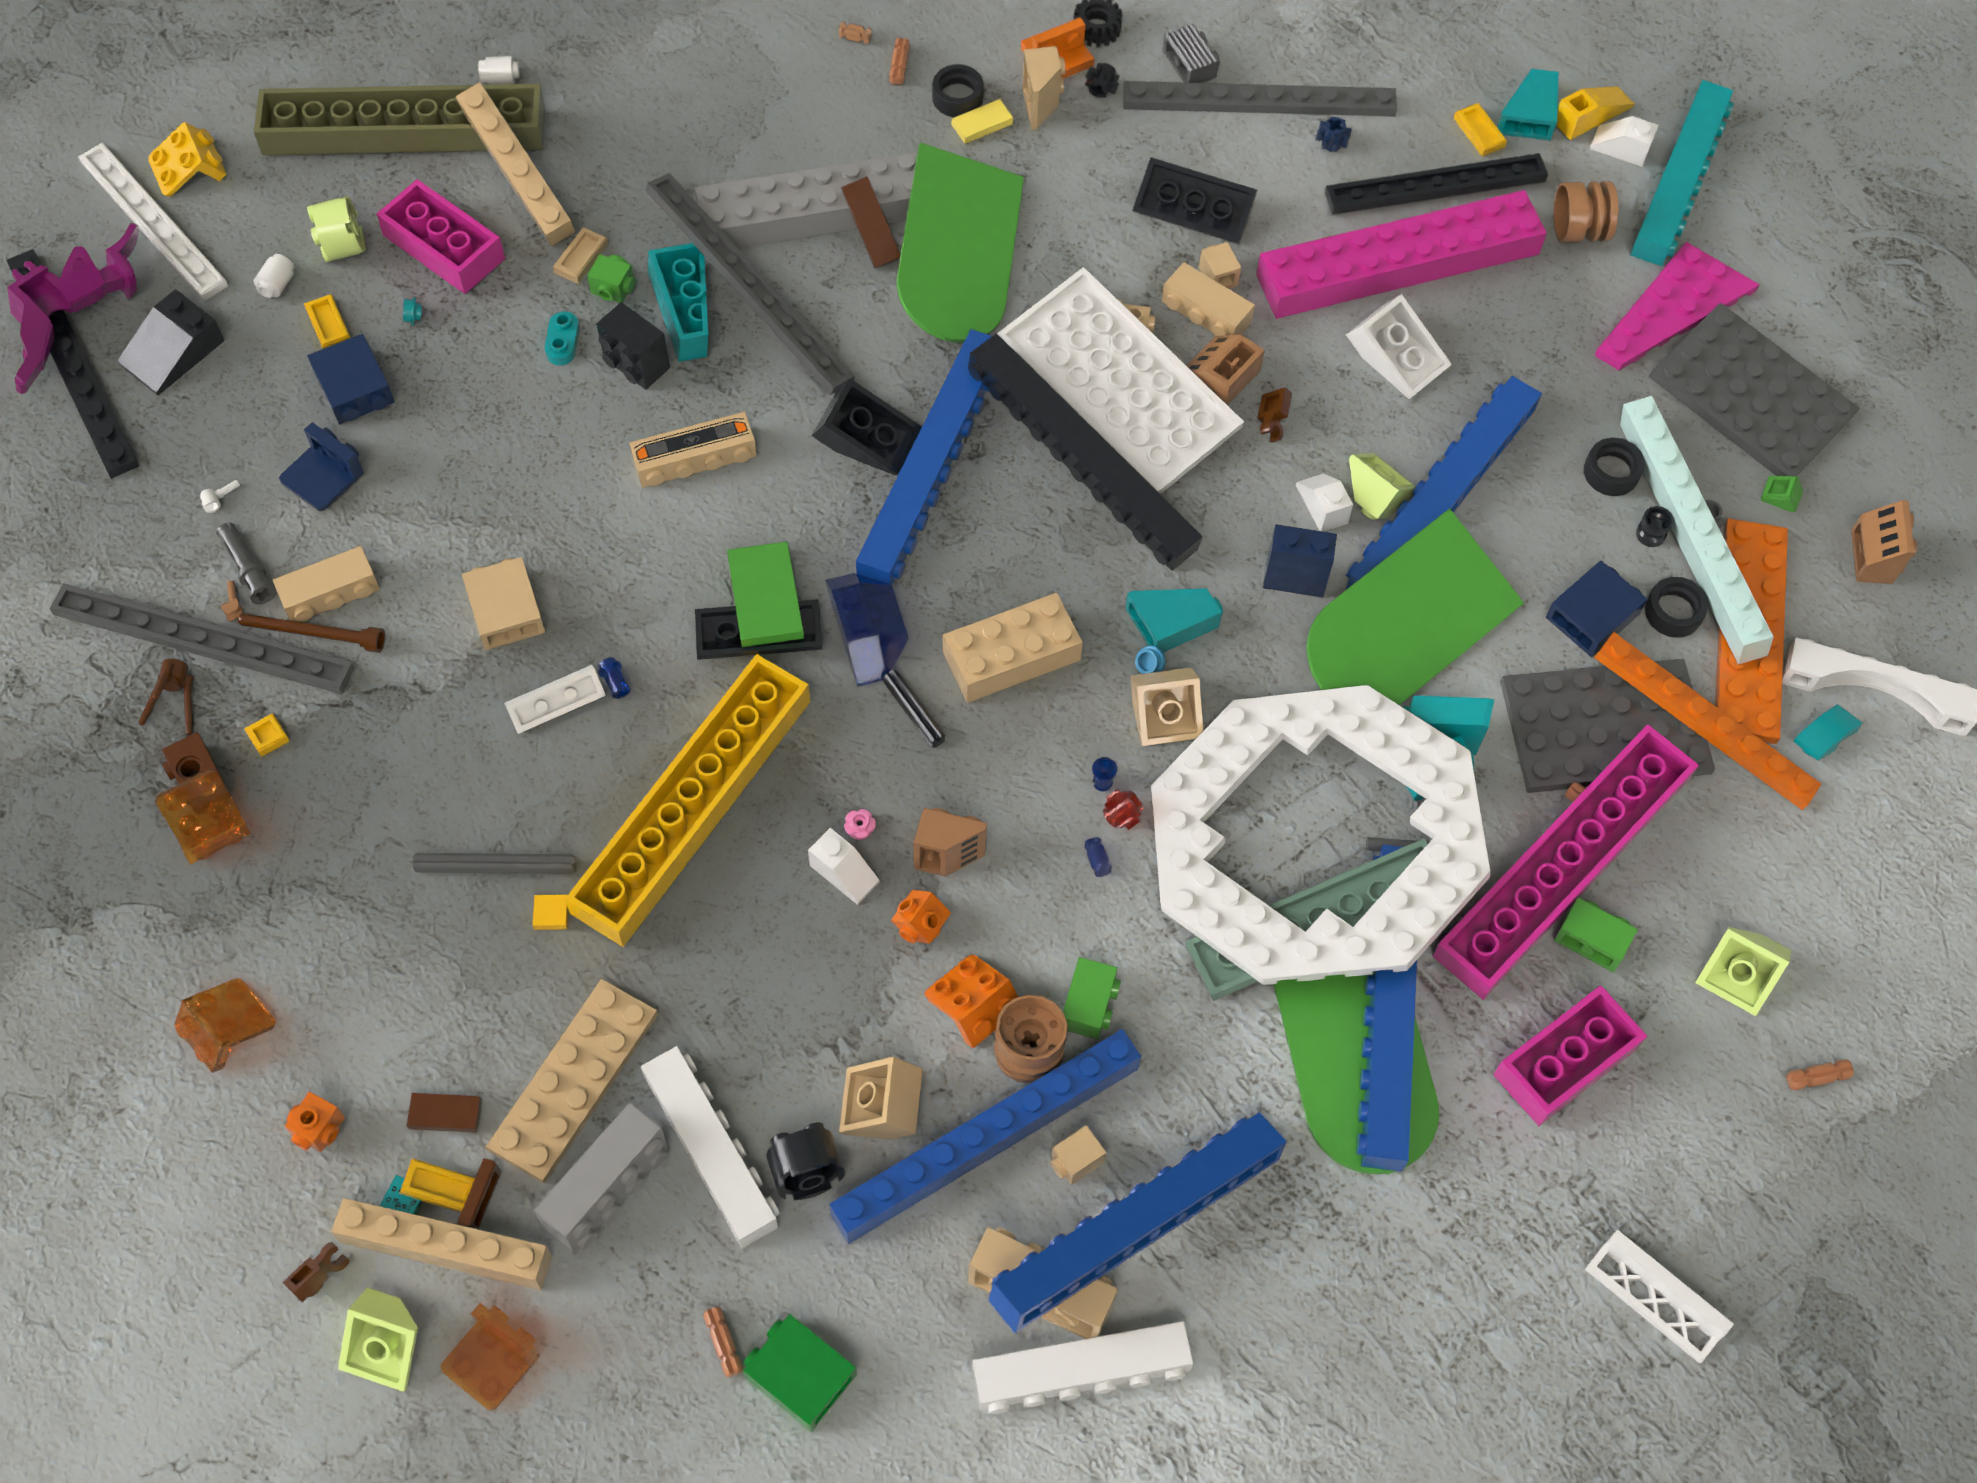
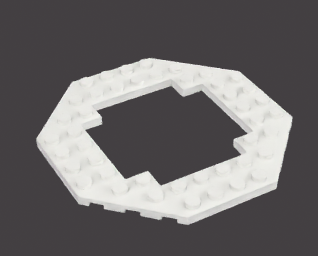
[1151,685,1490,985]

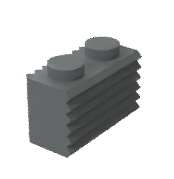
[1163,23,1220,83]

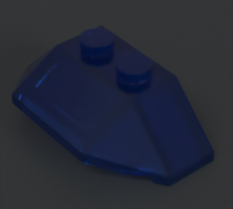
[825,573,908,687]

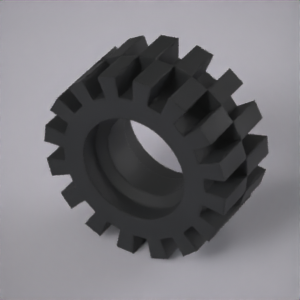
[1073,0,1122,48]

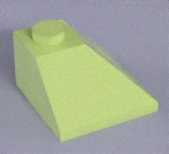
[1349,453,1416,520]
[1695,927,1792,1016]
[338,1287,418,1392]

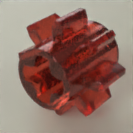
[1103,789,1143,830]

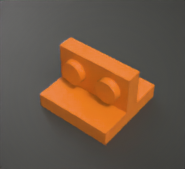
[1021,18,1094,79]

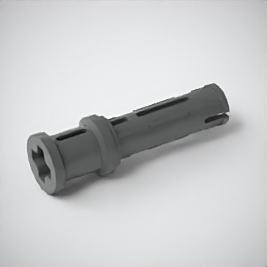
[216,523,277,604]

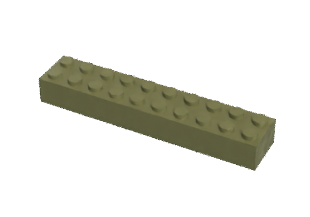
[254,84,545,155]

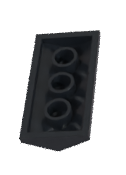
[1132,157,1257,244]
[695,599,823,660]

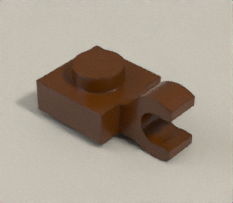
[1257,387,1292,443]
[282,1242,350,1302]

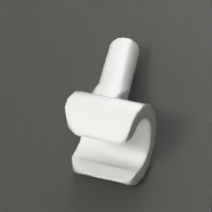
[200,480,240,513]

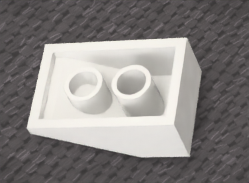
[1346,294,1452,399]

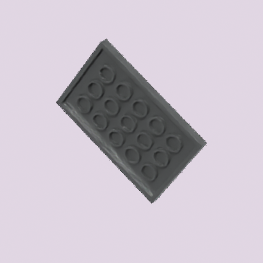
[1649,302,1860,476]
[1500,658,1715,793]

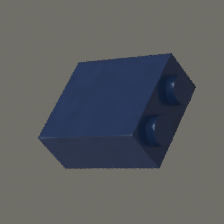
[307,333,395,425]
[1263,524,1337,598]
[1546,560,1648,658]

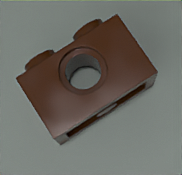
[161,732,231,813]

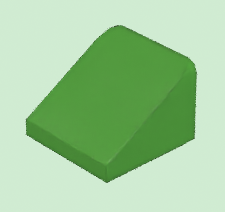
[1761,476,1803,512]

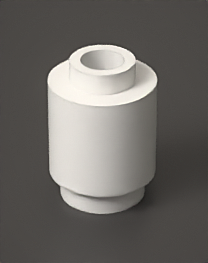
[478,56,520,85]
[254,254,294,298]

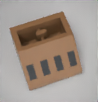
[1186,335,1265,405]
[1851,500,1917,584]
[913,808,988,877]

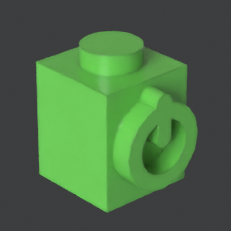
[587,254,635,303]

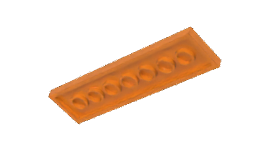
[1715,518,1788,744]

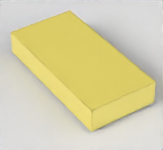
[952,99,1013,144]

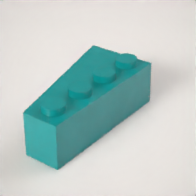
[647,243,708,362]

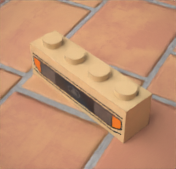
[629,412,757,488]

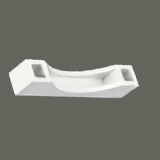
[1782,638,1977,736]

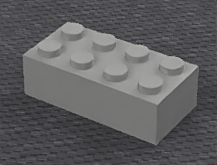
[534,1103,668,1255]

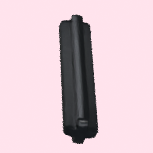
[883,670,945,748]

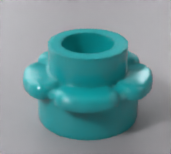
[402,297,422,326]

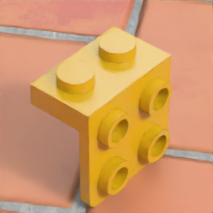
[148,121,227,197]

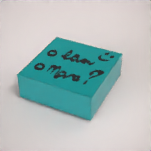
[380,1175,424,1215]

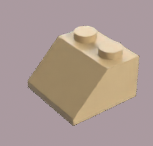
[1022,46,1065,130]
[1130,667,1203,746]
[839,1057,923,1139]

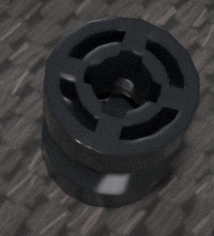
[1636,506,1674,547]

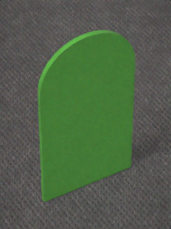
[897,142,1024,343]
[1307,508,1524,705]
[1273,974,1439,1175]

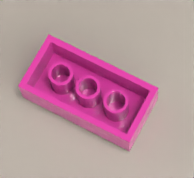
[376,179,505,294]
[1493,985,1647,1126]

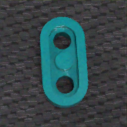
[544,311,580,366]

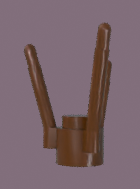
[139,659,193,735]

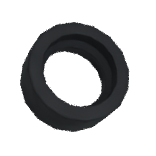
[932,64,984,117]
[1584,437,1645,496]
[1645,577,1709,638]

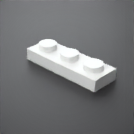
[504,665,606,734]

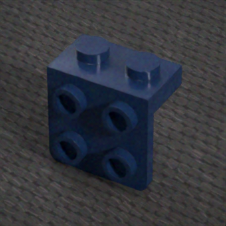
[279,422,364,511]

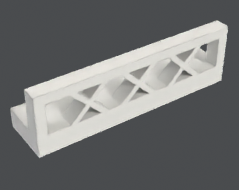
[1585,1230,1734,1363]

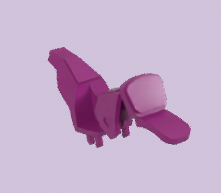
[7,222,139,394]

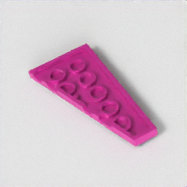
[1595,242,1760,371]

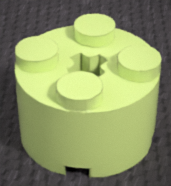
[307,196,366,262]

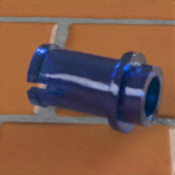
[598,657,631,699]
[1092,757,1117,792]

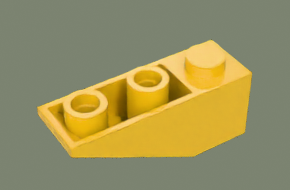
[1556,86,1635,140]

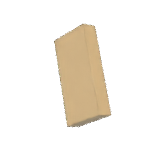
[553,227,609,284]

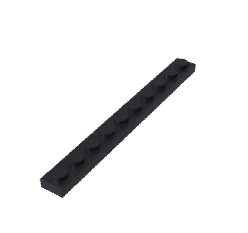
[6,249,140,479]

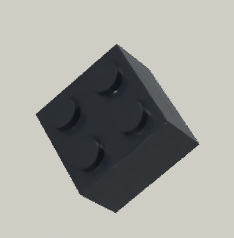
[596,302,670,390]

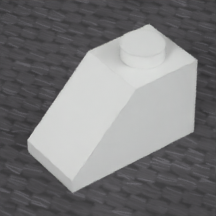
[1589,116,1658,167]
[1296,473,1353,532]
[808,828,880,905]

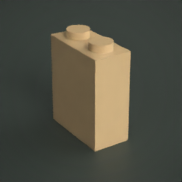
[462,557,545,650]

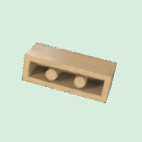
[1162,262,1255,336]
[273,546,380,622]

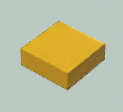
[244,713,290,757]
[532,895,568,930]

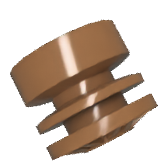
[1553,181,1618,243]
[994,995,1068,1084]

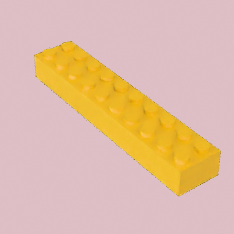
[565,654,810,947]

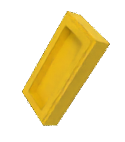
[1453,103,1507,157]
[304,294,350,349]
[399,1158,475,1213]

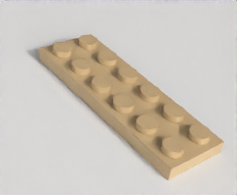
[486,979,658,1184]

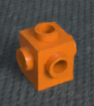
[891,890,951,944]
[285,1091,345,1152]

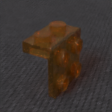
[155,769,251,865]
[174,978,276,1073]
[440,1303,540,1411]

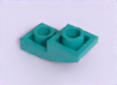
[1793,704,1863,761]

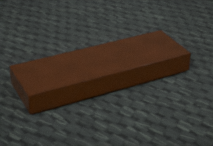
[841,176,900,268]

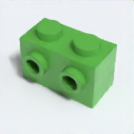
[1554,897,1638,973]
[1063,957,1121,1040]

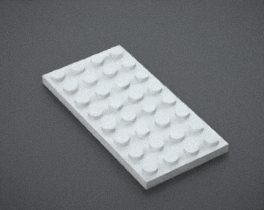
[997,267,1244,494]

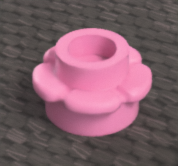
[844,809,876,840]

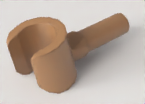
[220,581,244,622]

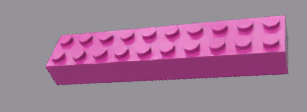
[1256,190,1547,319]
[1432,724,1699,1000]

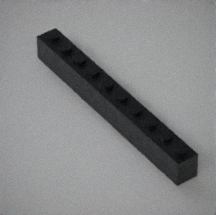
[968,333,1203,571]

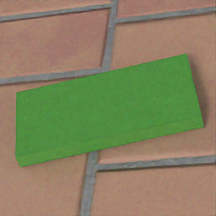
[727,542,804,647]

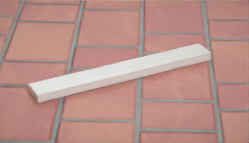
[78,143,228,301]

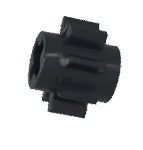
[1085,63,1120,98]

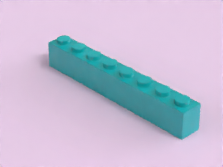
[1630,79,1734,267]

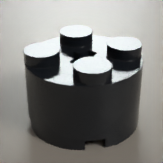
[766,1122,845,1200]

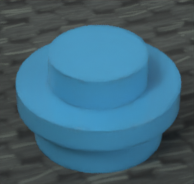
[1135,646,1166,674]

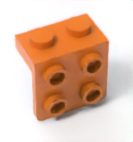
[925,955,1018,1048]

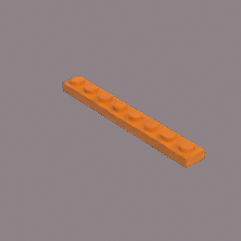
[1594,632,1822,810]

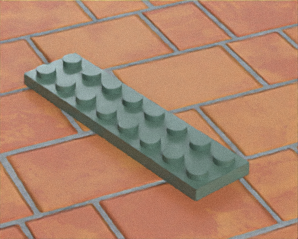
[1185,838,1428,1001]

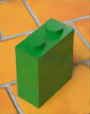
[743,1314,857,1432]

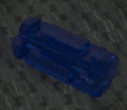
[1084,837,1112,877]

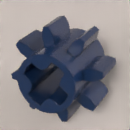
[1316,117,1352,152]

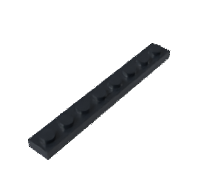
[1325,153,1548,215]

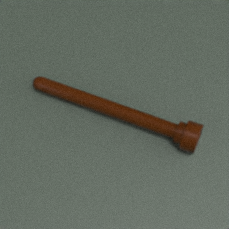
[238,614,385,653]

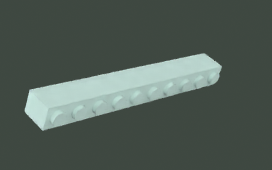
[1620,396,1774,664]

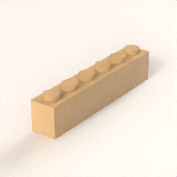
[455,82,575,247]
[331,1198,552,1291]

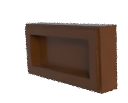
[406,1093,482,1133]
[457,1158,501,1229]

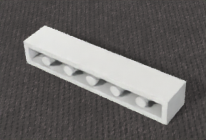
[641,1046,780,1249]
[972,1321,1193,1414]

